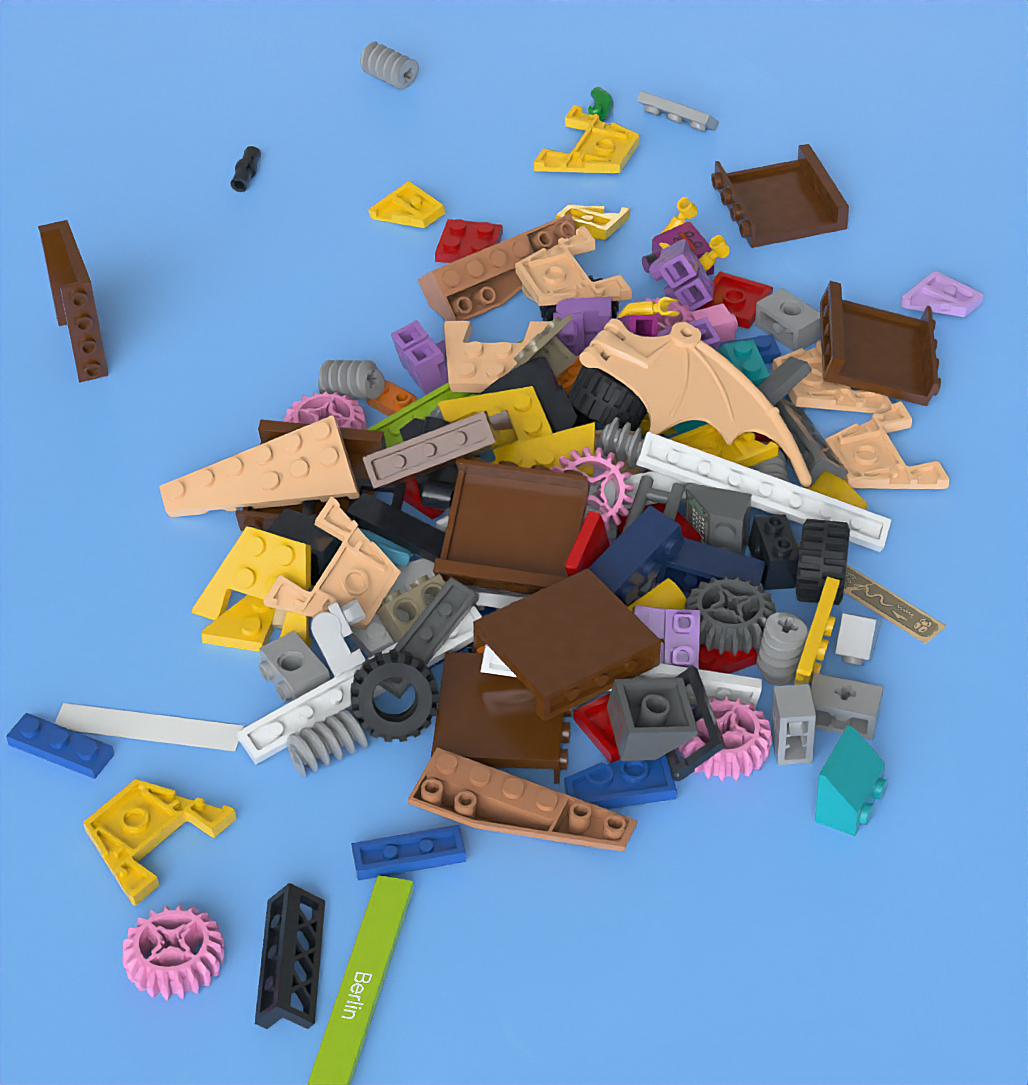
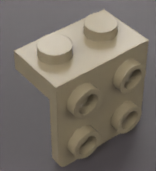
[509,314,577,378]

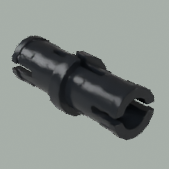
[230,146,261,192]

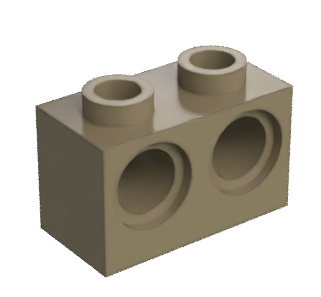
[376,574,446,643]

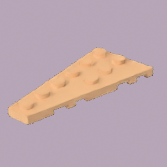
[159,415,360,517]

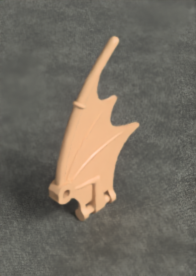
[579,319,812,488]

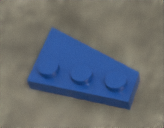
[564,755,677,809]

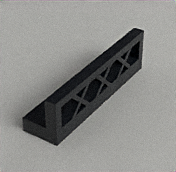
[254,883,325,1029]

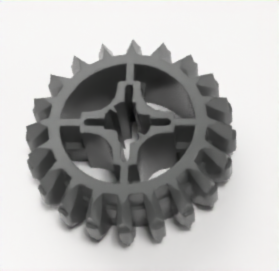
[685,575,776,656]

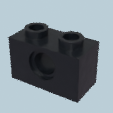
[748,515,799,590]

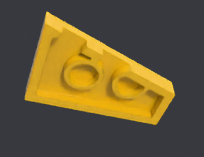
[497,422,595,477]

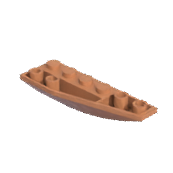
[417,214,577,321]
[408,747,638,852]

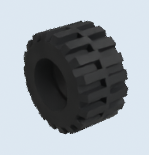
[568,365,647,431]
[796,518,850,605]
[350,650,439,742]

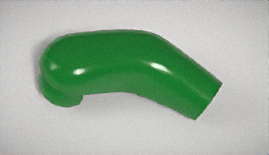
[588,87,614,121]

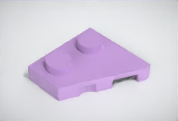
[901,271,983,317]

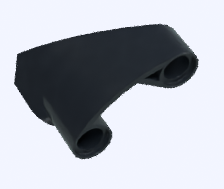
[479,357,578,433]
[399,416,481,511]

